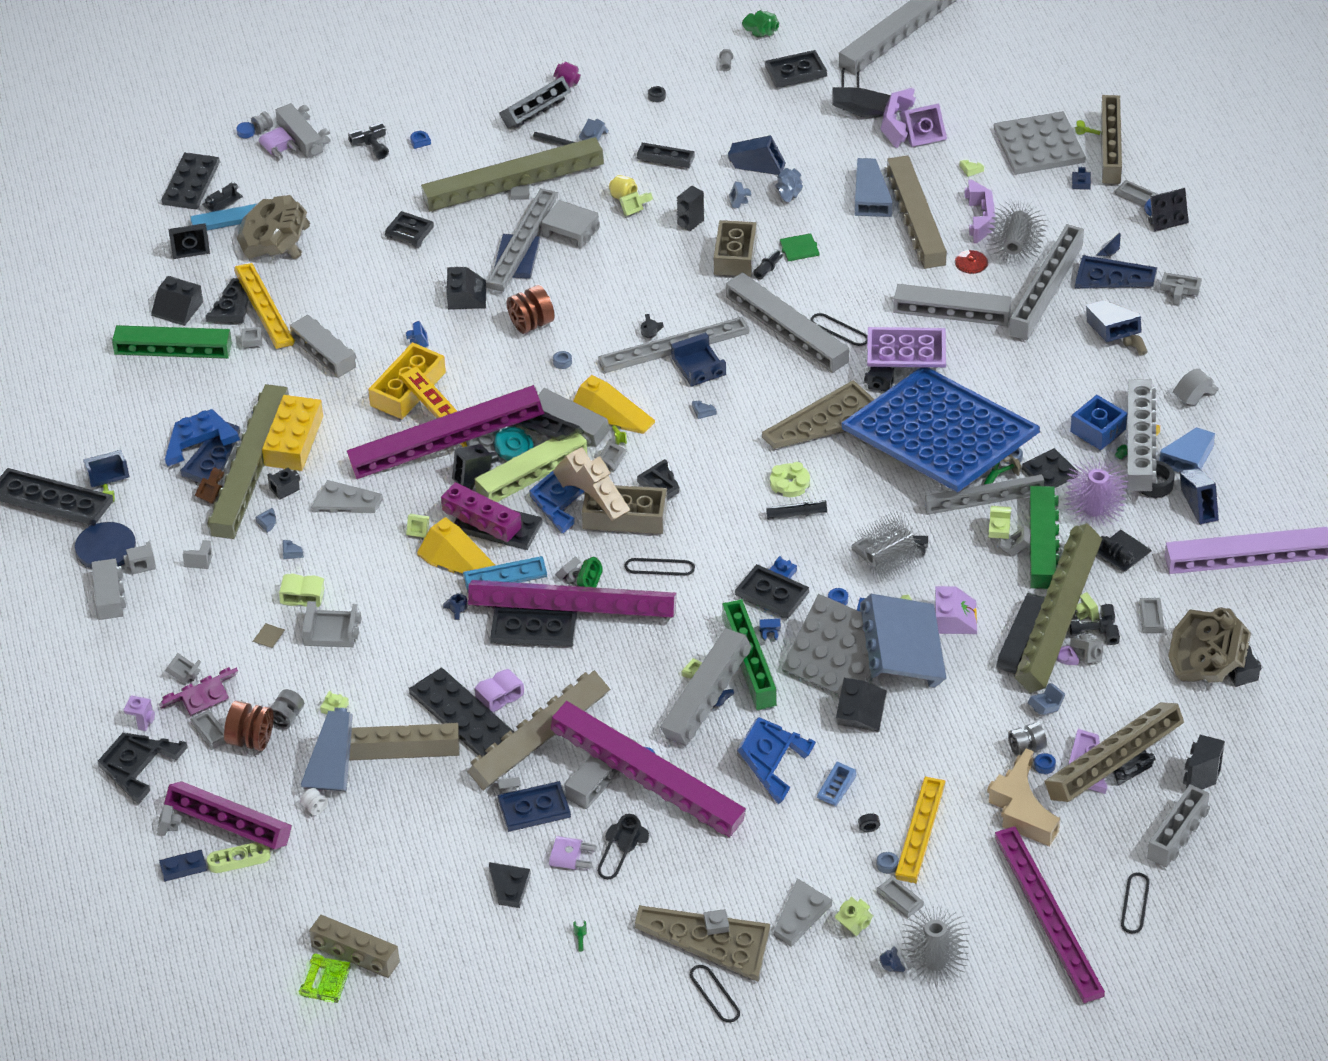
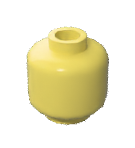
[609,175,637,199]

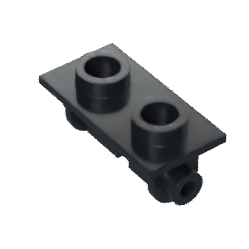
[202,182,243,212]
[1112,750,1156,785]

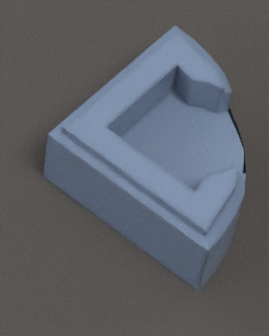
[692,401,717,419]
[255,508,276,533]
[283,540,304,559]

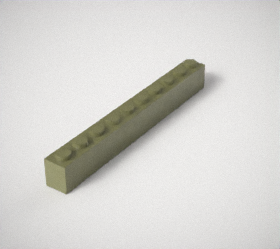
[421,137,604,212]
[207,384,289,540]
[1014,523,1102,693]

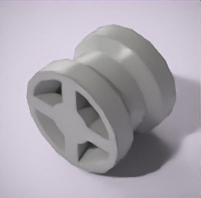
[251,111,273,134]

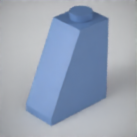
[1159,427,1215,472]

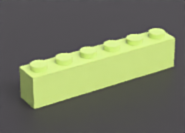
[475,433,587,502]

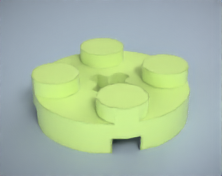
[770,462,810,497]

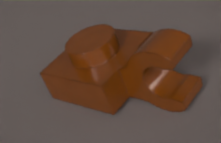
[194,467,225,504]

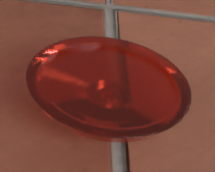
[954,250,988,274]

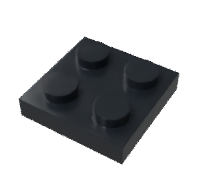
[1022,448,1078,488]

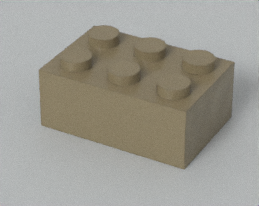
[713,220,757,277]

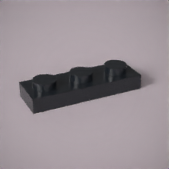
[637,142,695,168]

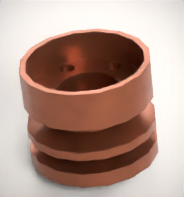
[506,285,555,334]
[224,701,274,751]

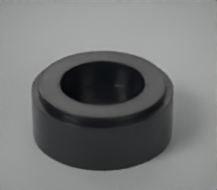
[648,86,666,102]
[858,813,881,832]

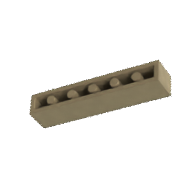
[1101,95,1122,184]
[349,723,460,761]

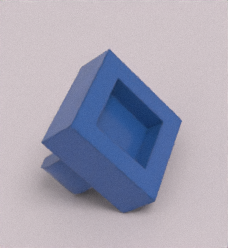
[406,321,429,347]
[769,556,797,579]
[759,619,781,641]

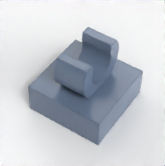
[729,181,752,208]

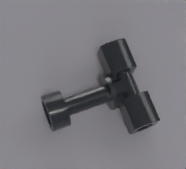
[348,122,389,159]
[1069,604,1120,645]

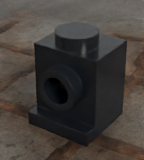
[864,367,894,392]
[267,467,301,500]

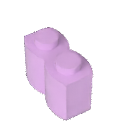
[475,669,524,712]

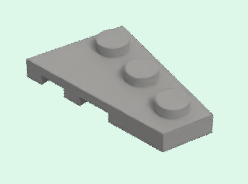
[311,480,383,513]
[774,878,832,947]

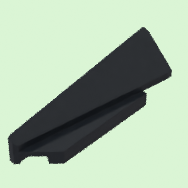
[516,413,584,441]

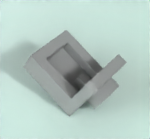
[593,441,627,471]
[998,526,1031,556]
[1070,634,1103,663]
[165,653,201,685]

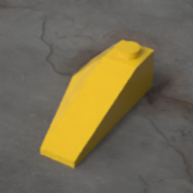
[573,375,655,434]
[417,517,495,574]

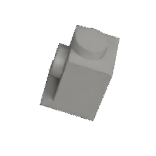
[123,541,156,575]

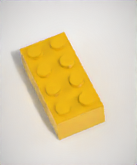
[368,342,446,419]
[262,395,324,471]

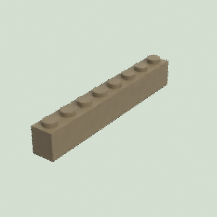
[884,155,947,269]
[467,670,611,791]

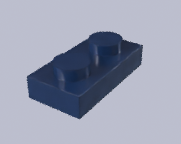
[159,849,207,882]

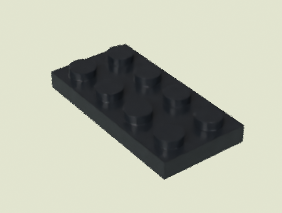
[161,152,220,210]
[454,510,543,551]
[490,607,577,647]

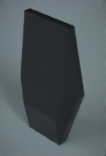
[832,87,891,117]

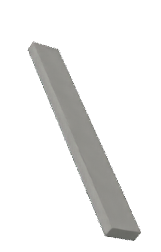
[486,188,558,292]
[598,317,749,373]

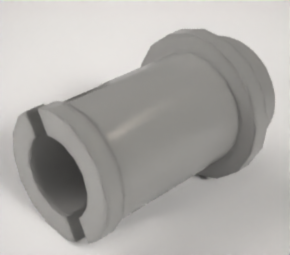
[719,49,733,71]

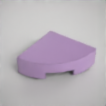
[1057,645,1079,665]

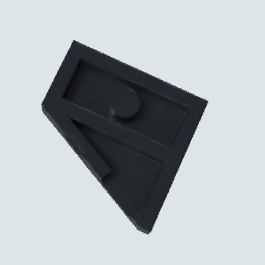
[637,459,679,500]
[489,862,531,908]

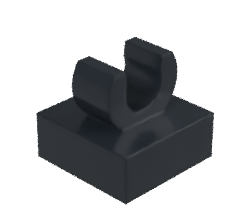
[910,535,928,557]

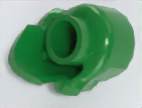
[742,10,779,37]

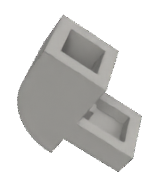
[1173,369,1219,405]

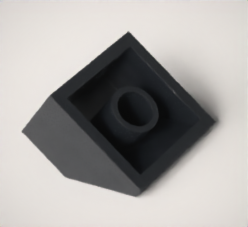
[168,223,210,259]
[447,267,486,310]
[151,276,203,326]
[836,677,887,732]

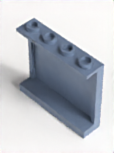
[860,593,947,688]

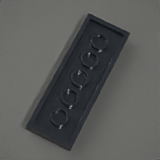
[0,468,113,526]
[409,667,514,757]

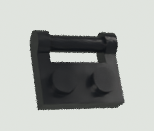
[385,211,434,248]

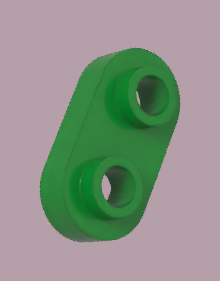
[577,557,603,587]

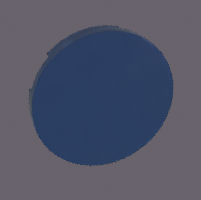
[75,522,136,569]

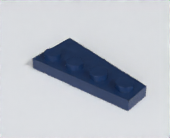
[1075,255,1157,289]
[180,421,240,483]

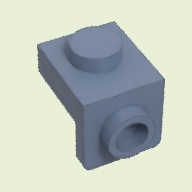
[579,118,609,141]
[1028,683,1065,715]

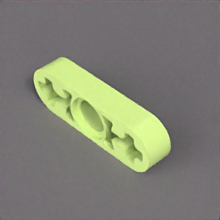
[207,842,271,873]

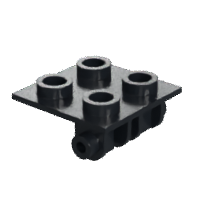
[1148,187,1189,232]
[1097,529,1152,572]

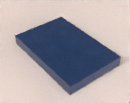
[494,234,540,279]
[497,781,571,832]

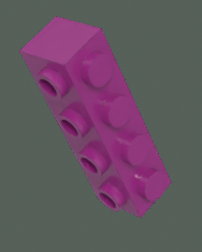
[441,482,522,542]

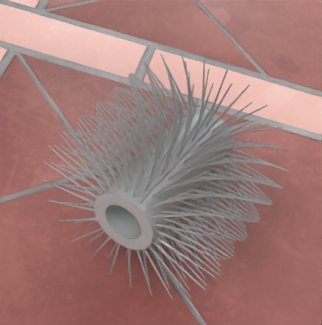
[985,198,1048,264]
[854,511,924,584]
[901,905,970,986]

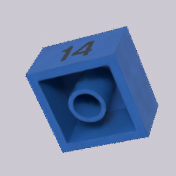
[1070,394,1128,450]

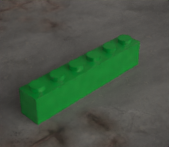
[112,325,232,359]
[1029,486,1060,589]
[722,599,777,710]

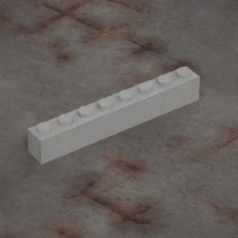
[1010,224,1084,340]
[726,272,849,373]

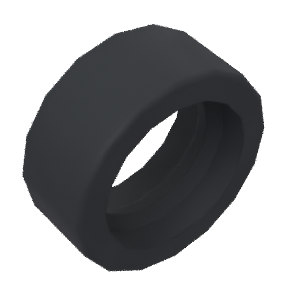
[1140,461,1175,498]

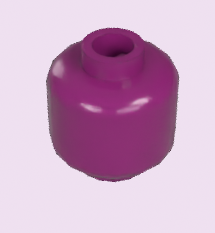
[553,61,581,88]

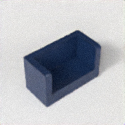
[83,449,130,488]

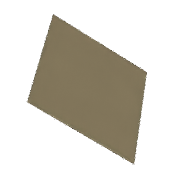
[253,623,285,648]

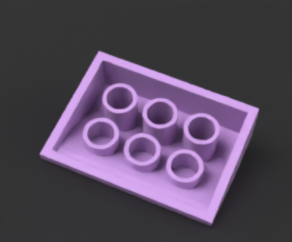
[867,327,946,368]

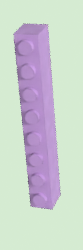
[1164,527,1328,574]

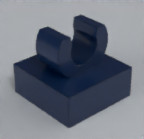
[1072,167,1091,190]

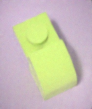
[988,506,1011,539]

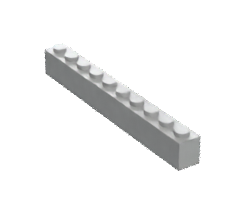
[839,0,957,75]

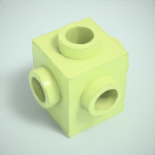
[834,897,873,936]

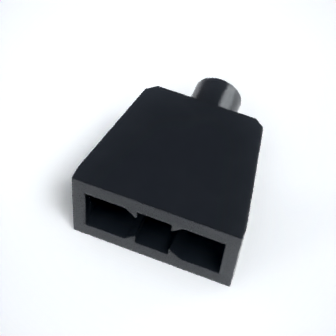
[452,444,499,485]

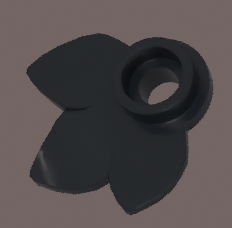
[605,817,649,852]

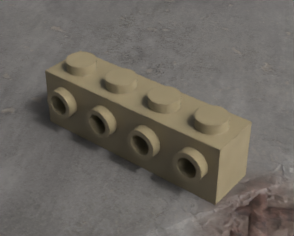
[309,914,400,978]

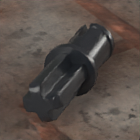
[753,249,783,279]

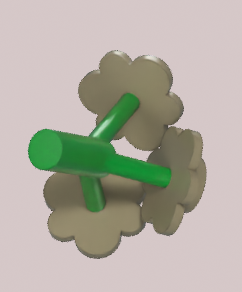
[983,454,1021,485]

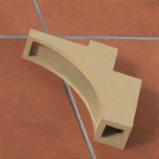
[553,447,630,521]
[987,748,1060,847]

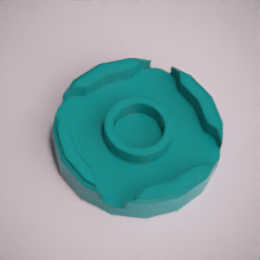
[494,426,534,461]

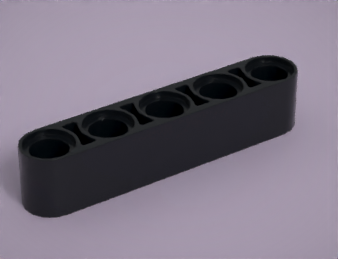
[996,593,1045,674]

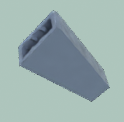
[855,158,892,217]
[301,708,353,791]

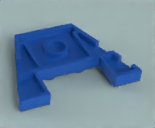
[165,409,240,466]
[529,471,585,534]
[737,717,816,804]

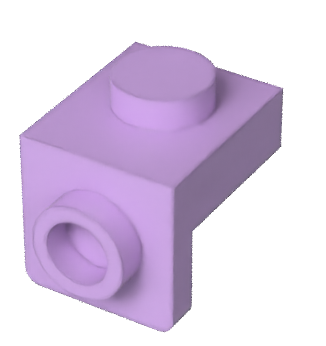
[124,696,155,731]

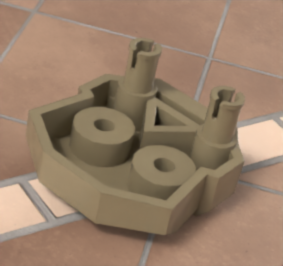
[237,195,311,259]
[1168,607,1251,683]

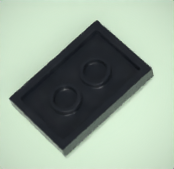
[765,50,827,88]
[735,564,809,618]

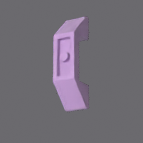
[880,88,916,148]
[965,180,995,243]

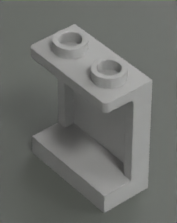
[541,200,600,248]
[302,601,361,648]

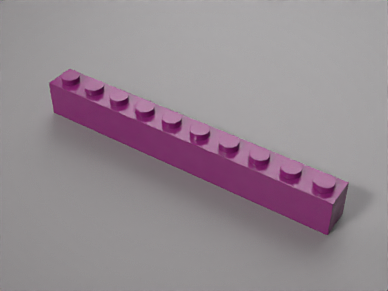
[346,385,544,479]
[468,580,677,617]
[550,700,746,838]

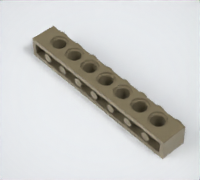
[1044,702,1185,802]

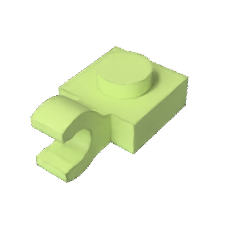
[619,192,653,216]

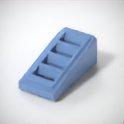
[817,761,857,806]

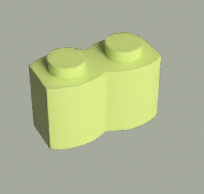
[279,574,325,607]

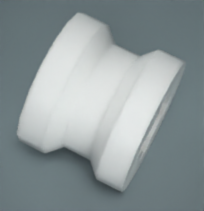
[300,788,328,816]

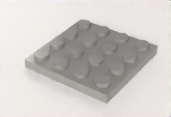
[994,111,1086,175]
[782,594,871,695]

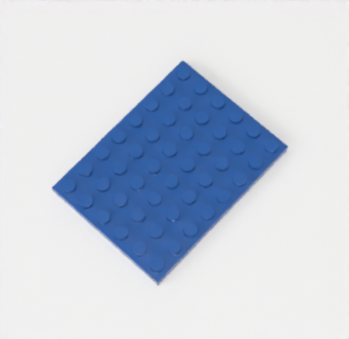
[841,367,1040,493]

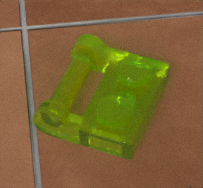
[299,954,351,1003]

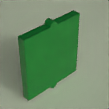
[780,233,820,262]

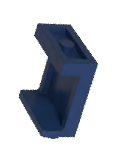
[671,332,726,387]

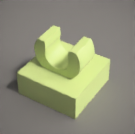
[406,514,430,538]
[1076,592,1100,621]
[320,691,349,714]

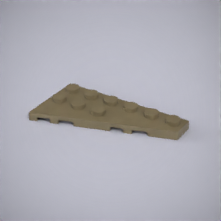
[762,380,875,449]
[635,905,771,982]

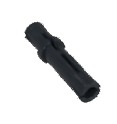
[766,500,828,520]

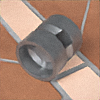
[270,689,305,729]
[1008,722,1047,757]

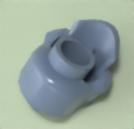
[775,168,803,202]

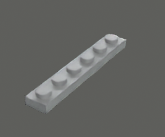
[925,475,1044,515]

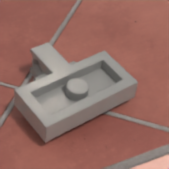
[1160,272,1202,305]

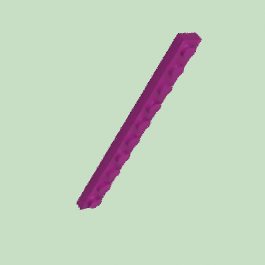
[995,826,1105,1003]

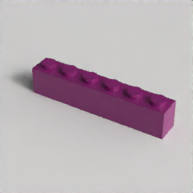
[164,781,292,849]

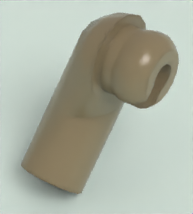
[1123,335,1148,356]

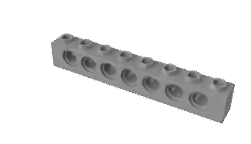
[1128,379,1156,491]

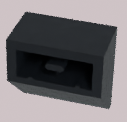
[1183,734,1225,790]

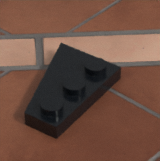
[205,278,249,323]

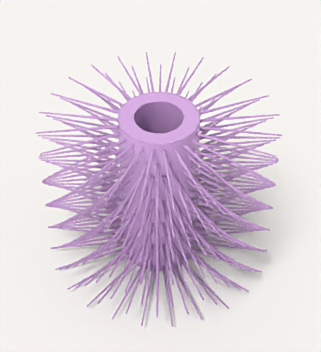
[1064,457,1128,528]

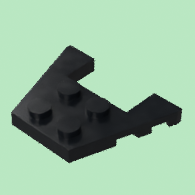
[98,732,188,804]

